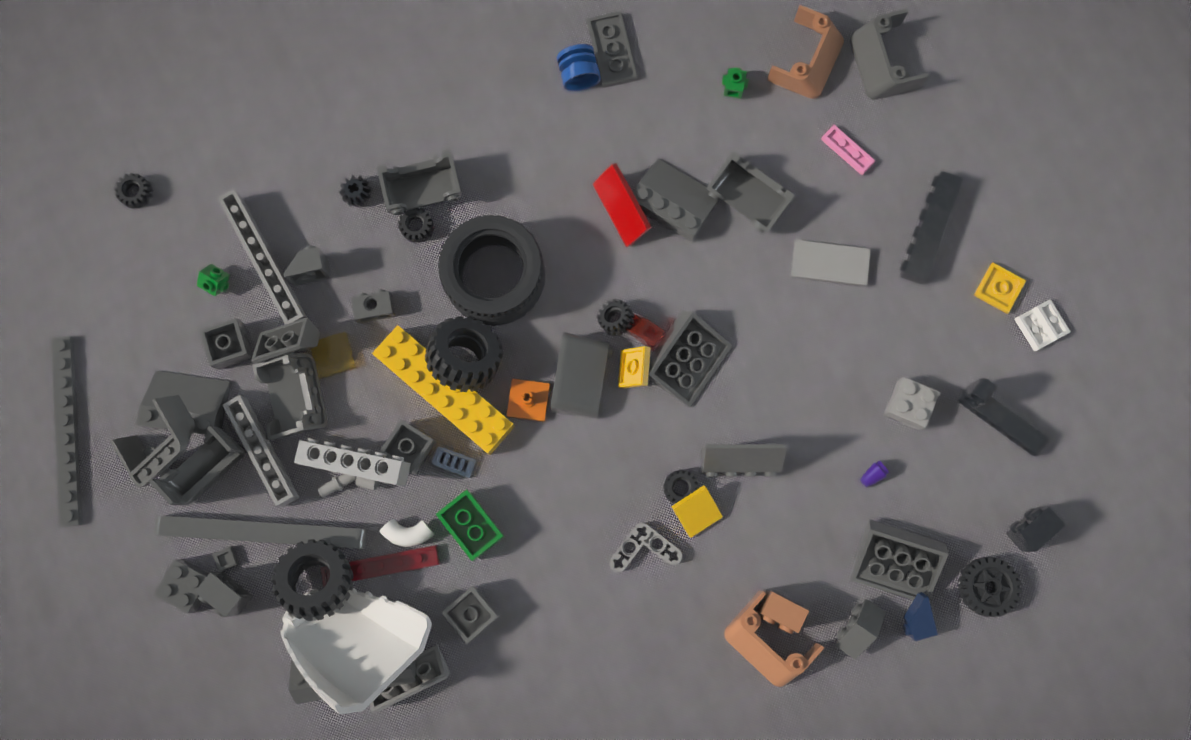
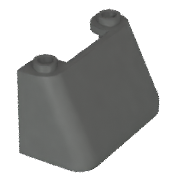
[377,149,462,216]
[706,151,796,234]
[551,332,613,419]
[253,353,327,440]

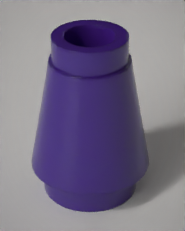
[859,461,890,488]

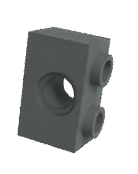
[351,289,396,324]

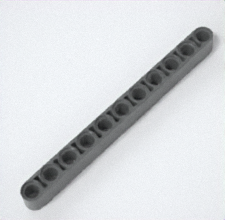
[153,515,367,549]

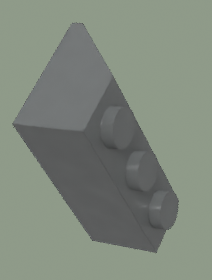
[251,317,321,363]

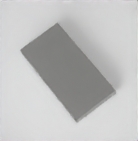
[791,240,871,287]

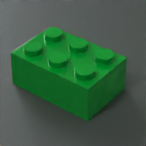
[436,489,505,561]

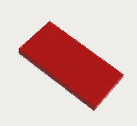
[593,163,652,248]

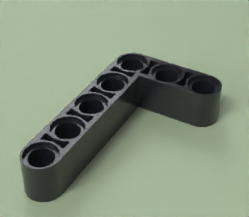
[958,378,1049,457]

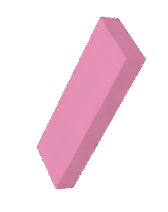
[821,124,876,175]

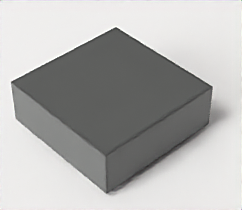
[212,546,240,572]

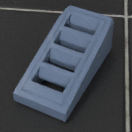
[432,446,476,478]

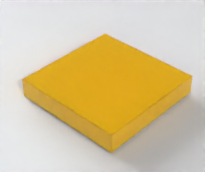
[973,262,1027,314]
[618,346,651,388]
[671,485,723,538]

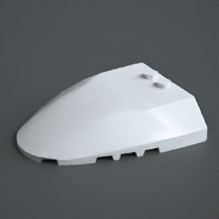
[280,588,432,714]

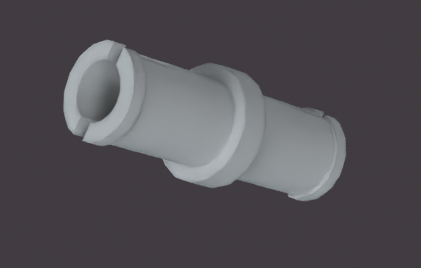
[318,474,357,498]

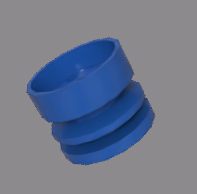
[556,44,601,92]

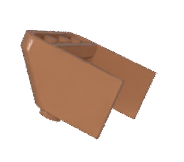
[767,5,844,99]
[724,590,824,687]

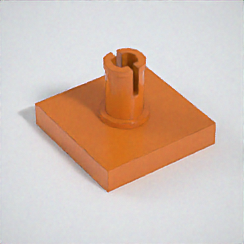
[506,379,550,422]

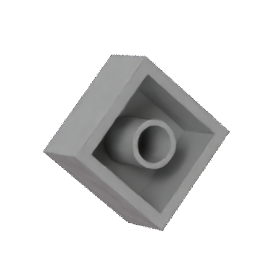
[884,377,940,430]

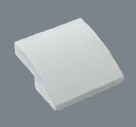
[1014,300,1071,352]

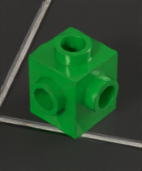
[721,67,749,99]
[196,264,230,297]

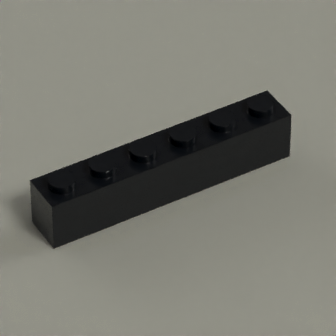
[900,170,963,285]

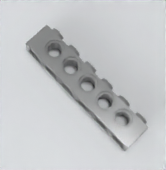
[223,395,300,507]
[294,438,411,487]

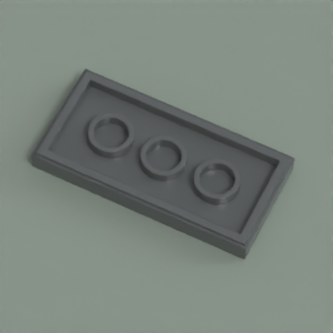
[586,11,638,88]

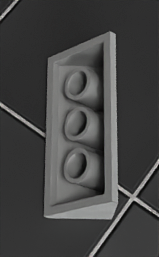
[370,645,450,714]

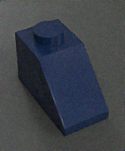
[903,592,938,642]

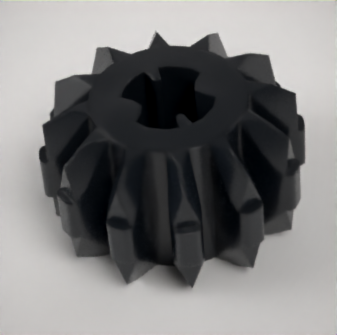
[339,175,372,207]

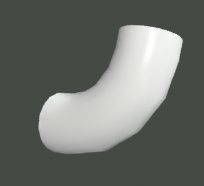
[380,519,435,547]

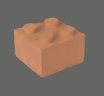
[757,591,809,634]

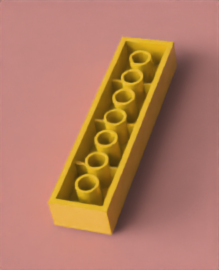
[372,325,515,455]

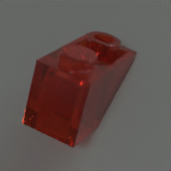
[626,313,665,351]

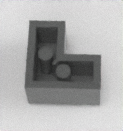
[835,599,886,659]

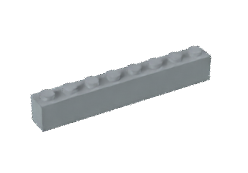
[218,189,307,325]

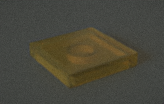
[311,331,357,379]

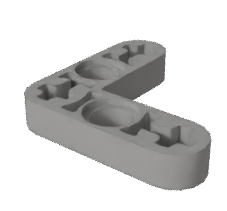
[609,523,682,572]

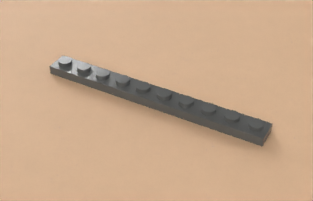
[51,336,82,527]

